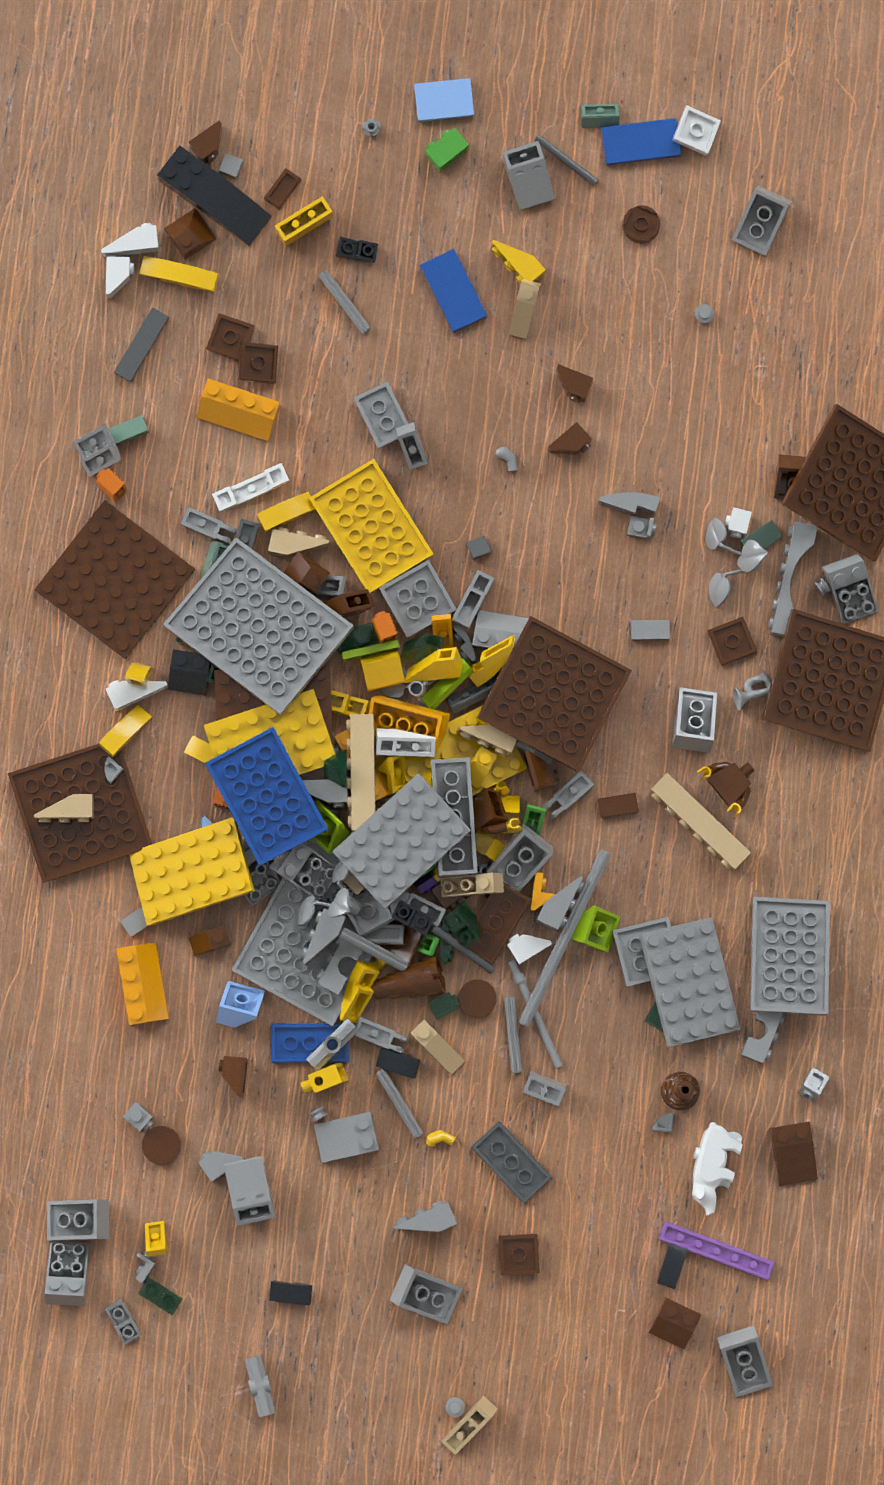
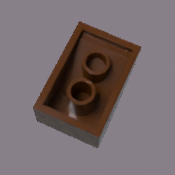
[769,1122,818,1186]

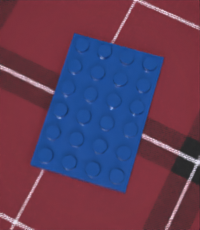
[205,727,328,866]

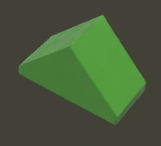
[522,804,546,835]
[417,934,440,957]

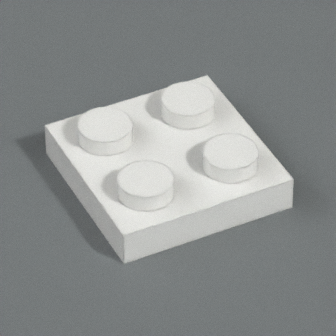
[672,106,721,156]

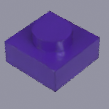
[414,873,437,894]

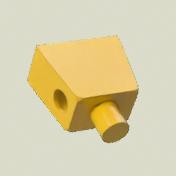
[301,1062,349,1093]

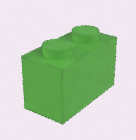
[425,128,469,173]

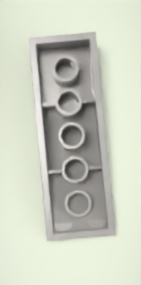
[431,758,478,878]

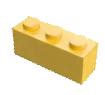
[274,196,333,247]

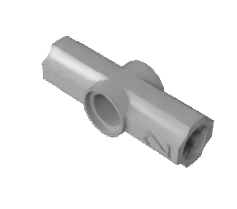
[306,1018,359,1071]
[245,1355,275,1417]

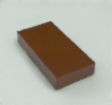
[264,168,301,210]
[598,793,639,818]

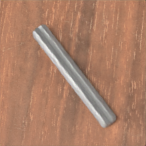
[319,270,370,334]
[339,928,408,971]
[504,997,522,1074]
[376,1069,423,1138]

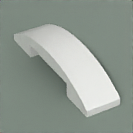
[212,463,289,512]

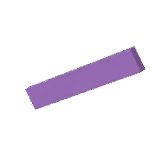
[659,1221,775,1280]

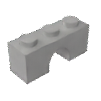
[317,937,363,996]
[740,1012,786,1064]

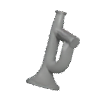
[733,672,771,711]

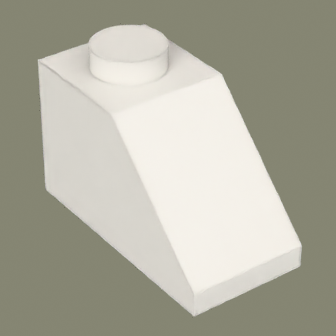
[106,257,134,298]
[507,934,552,965]

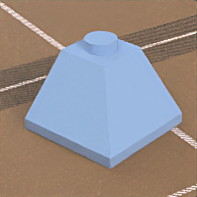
[216,981,265,1028]

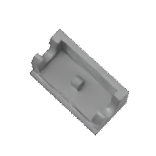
[523,1071,567,1106]

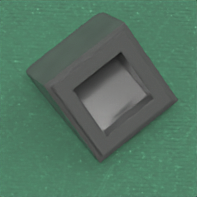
[466,536,491,560]

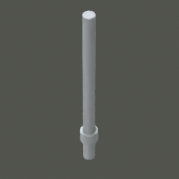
[508,960,563,1068]

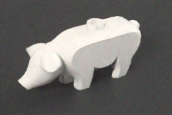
[692,1122,742,1215]

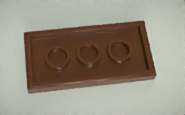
[461,882,532,965]

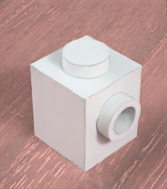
[725,507,752,538]

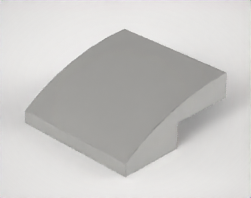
[73,424,121,477]

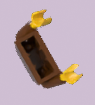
[697,762,755,818]
[473,781,522,835]

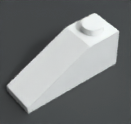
[101,223,160,258]
[106,680,168,712]
[375,728,436,757]

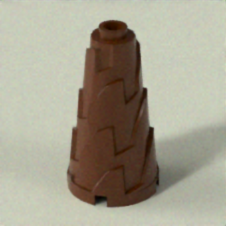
[371,956,446,999]
[661,1071,700,1111]

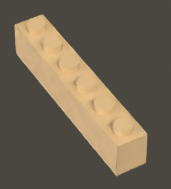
[347,714,376,832]
[650,773,751,871]

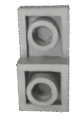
[105,1298,141,1345]

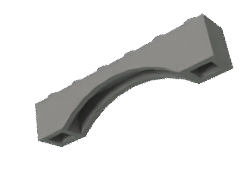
[768,521,817,637]

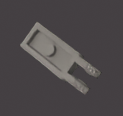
[181,507,236,545]
[543,770,594,819]
[354,1017,409,1054]

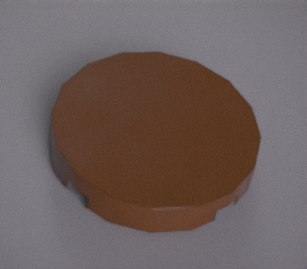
[623,205,661,244]
[459,980,497,1018]
[142,1126,181,1165]

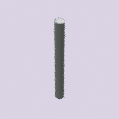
[534,134,598,186]
[430,925,495,974]

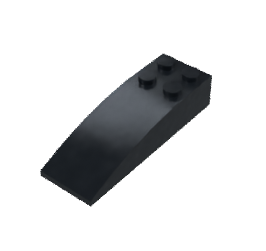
[157,145,272,246]

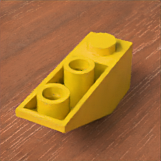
[491,240,546,284]
[405,647,463,683]

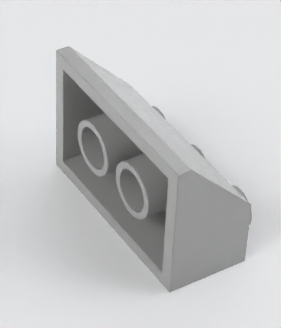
[472,610,528,650]

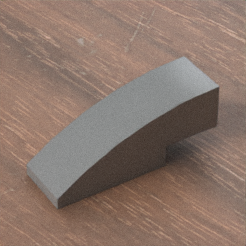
[598,492,660,516]
[452,570,495,628]

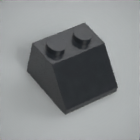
[168,649,211,696]

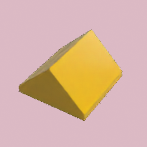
[360,649,405,691]

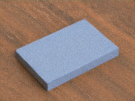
[414,78,474,122]

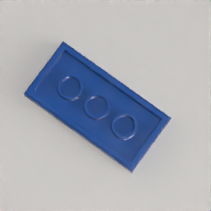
[601,118,681,165]
[420,249,487,333]
[271,1023,349,1063]

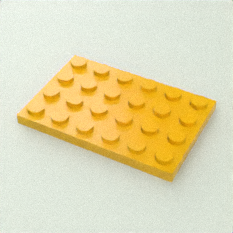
[309,459,434,594]
[203,689,338,775]
[405,705,527,796]
[129,817,255,926]

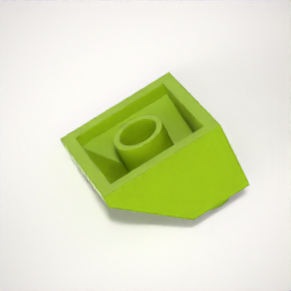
[312,800,351,854]
[570,905,621,953]

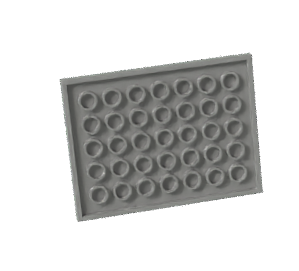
[163,538,354,716]
[232,839,408,1026]

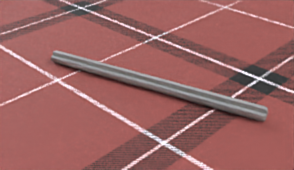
[519,849,611,1027]

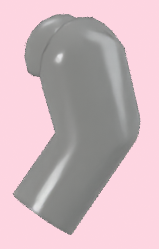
[496,447,517,472]

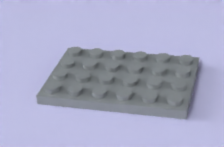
[332,773,471,909]
[750,897,830,1016]
[639,917,741,1047]

